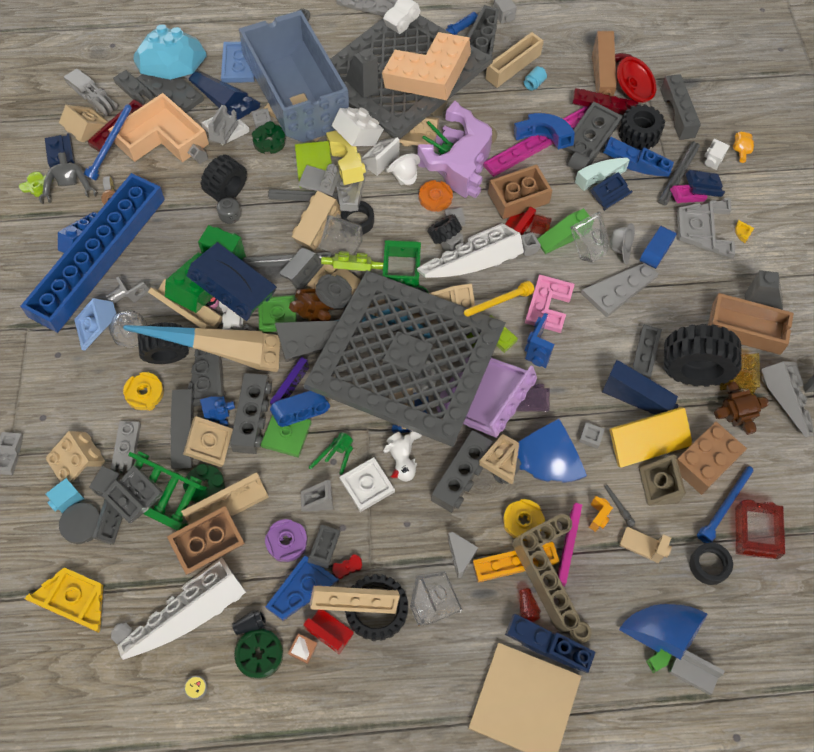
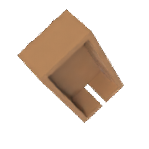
[708,293,794,355]

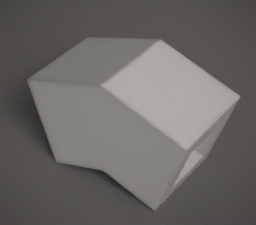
[187,144,208,164]

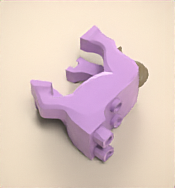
[417,101,498,198]

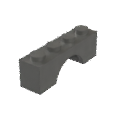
[660,74,701,140]

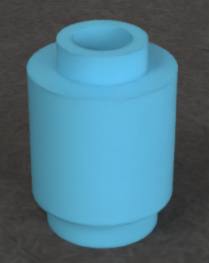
[524,66,547,91]

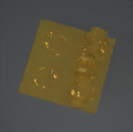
[720,353,760,394]

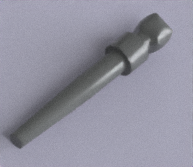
[604,485,635,527]

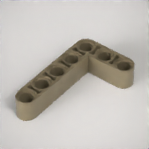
[513,514,580,632]

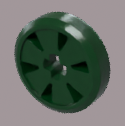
[234,629,284,680]

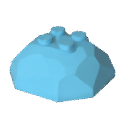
[133,24,207,80]

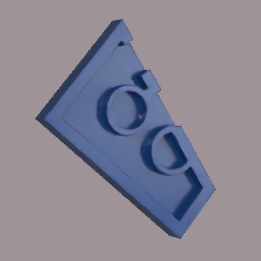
[265,556,339,621]

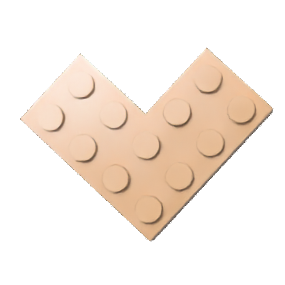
[382,32,471,100]
[109,93,209,163]

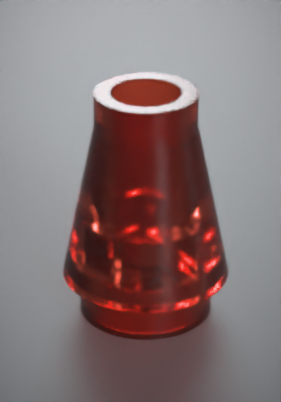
[518,588,541,622]

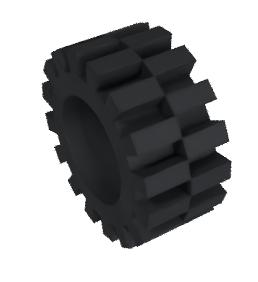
[427,214,462,244]

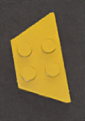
[25,567,103,633]

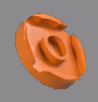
[419,180,453,211]

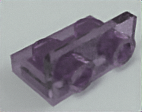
[516,384,550,411]

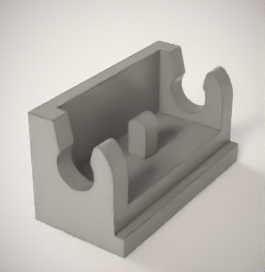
[208,105,238,144]

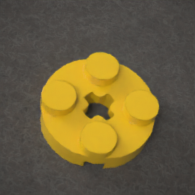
[123,372,164,411]
[503,499,545,541]

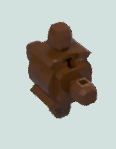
[289,289,334,322]
[714,381,769,435]

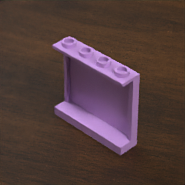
[436,348,537,438]

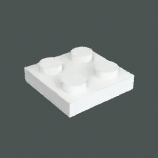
[339,457,395,512]

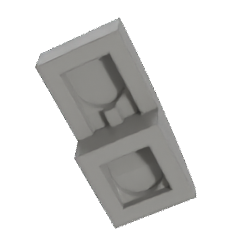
[0,432,23,475]

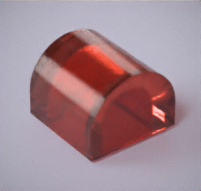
[530,214,552,235]

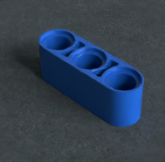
[640,226,677,269]
[270,391,330,427]

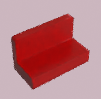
[505,207,536,235]
[303,610,354,654]

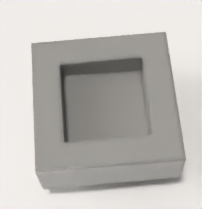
[251,108,272,128]
[444,208,465,226]
[579,422,605,449]

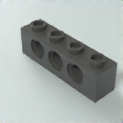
[230,373,272,454]
[431,430,493,513]

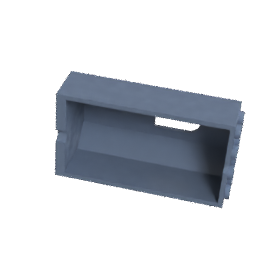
[239,10,349,143]

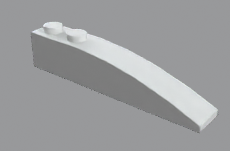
[417,223,524,278]
[117,557,246,660]

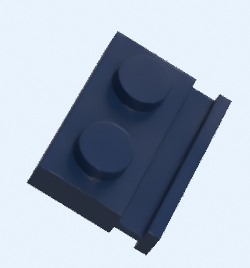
[44,133,75,168]
[685,170,725,197]
[590,172,632,211]

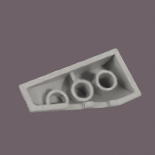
[761,361,814,437]

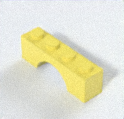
[326,131,366,185]

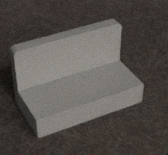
[669,650,725,695]

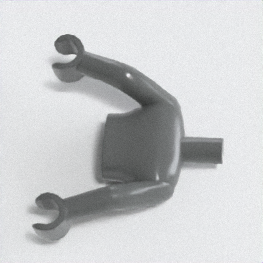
[39,153,97,204]

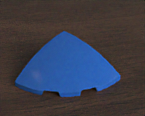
[518,419,587,483]
[619,604,708,660]

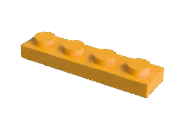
[472,542,560,583]

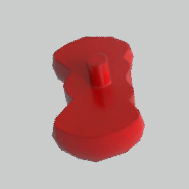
[332,554,363,579]

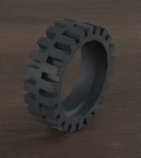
[345,574,408,641]

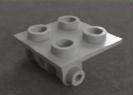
[298,164,340,196]

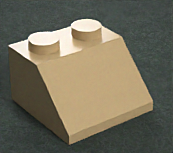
[59,105,108,142]

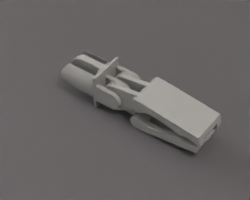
[64,68,118,116]

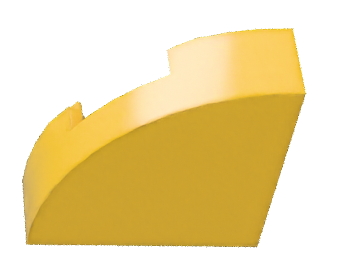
[735,220,754,243]

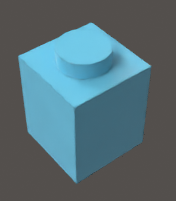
[46,478,84,513]

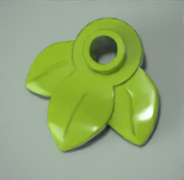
[19,172,53,197]

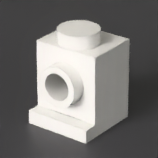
[704,139,729,170]

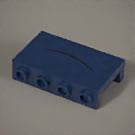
[186,242,277,321]

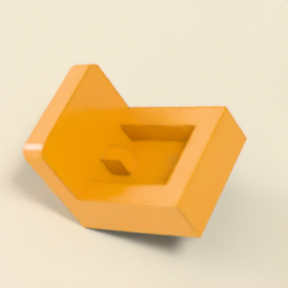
[589,496,613,532]

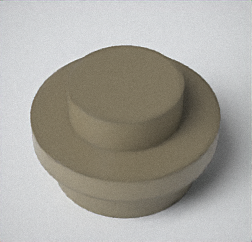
[569,621,592,643]

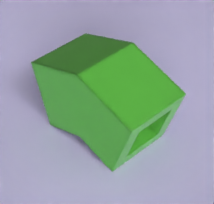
[646,649,671,673]

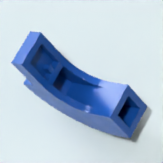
[514,113,575,150]

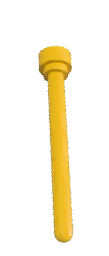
[464,281,535,317]

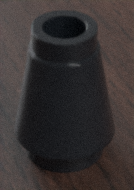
[232,609,266,635]

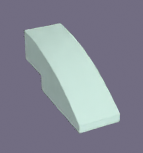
[575,158,630,191]

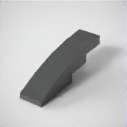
[171,389,194,469]

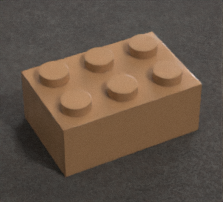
[488,164,553,219]
[677,422,747,495]
[167,506,245,575]

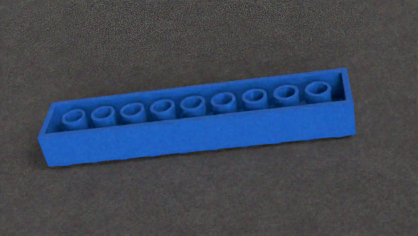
[20,173,165,333]

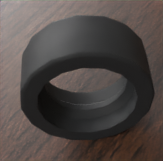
[341,201,374,235]
[689,542,734,585]

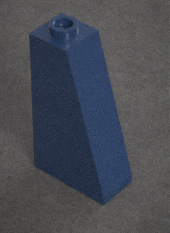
[602,360,679,415]

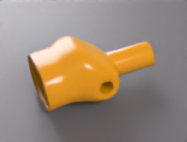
[733,132,754,163]

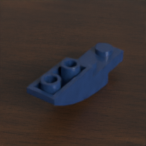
[505,614,596,673]

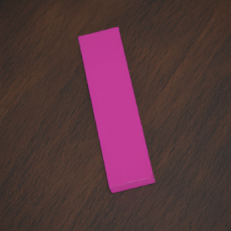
[557,503,582,587]

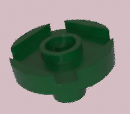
[252,121,286,154]
[183,464,225,504]

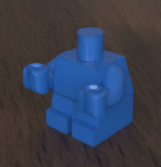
[200,396,235,427]

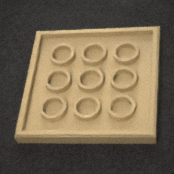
[468,643,581,752]

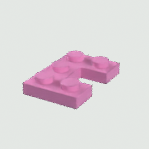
[525,274,575,333]

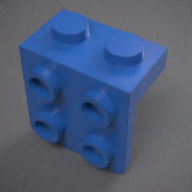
[524,313,555,368]

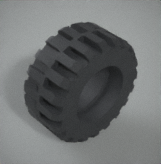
[664,324,742,387]

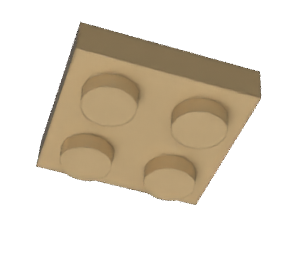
[183,416,233,467]

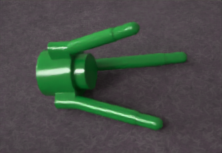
[422,121,453,155]
[309,432,353,475]

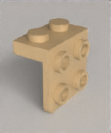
[399,117,439,146]
[46,431,105,483]

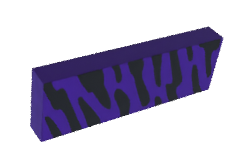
[270,357,309,406]

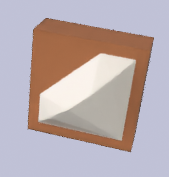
[288,634,318,664]

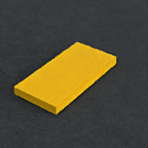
[609,407,693,468]

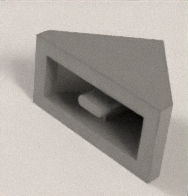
[301,480,333,512]
[448,532,478,578]

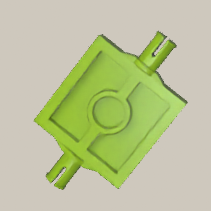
[321,251,383,271]

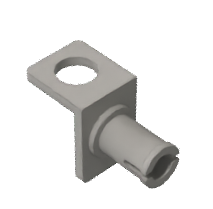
[106,276,150,304]

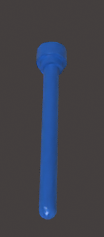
[84,104,132,181]
[697,466,754,543]

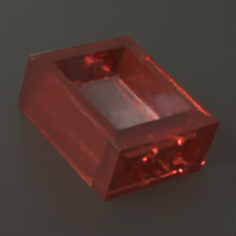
[735,499,785,560]

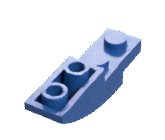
[603,137,674,177]

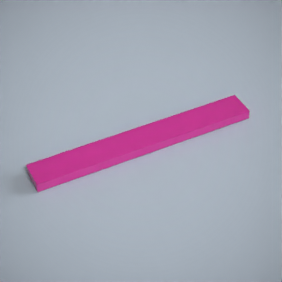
[483,107,589,177]

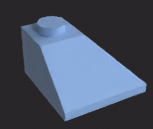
[74,298,117,350]

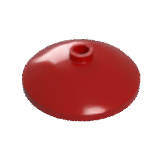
[617,57,656,103]

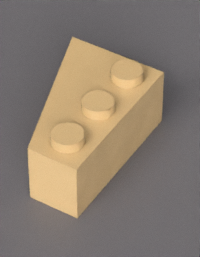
[292,190,341,251]

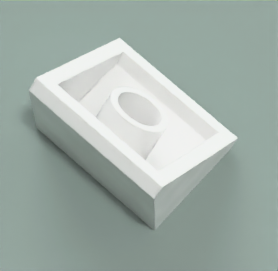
[361,137,399,176]

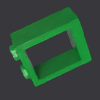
[383,240,421,288]

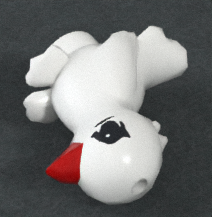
[383,431,422,482]

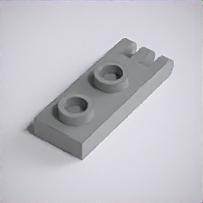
[111,421,141,473]

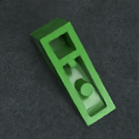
[537,208,594,254]

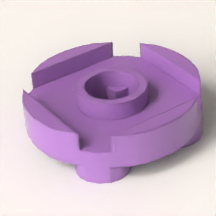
[265,519,307,562]

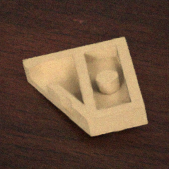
[479,434,519,484]

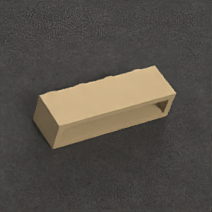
[486,32,544,88]

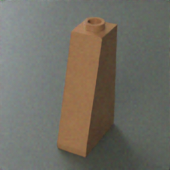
[592,31,616,96]

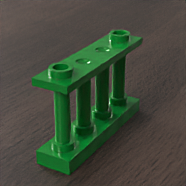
[128,451,207,531]

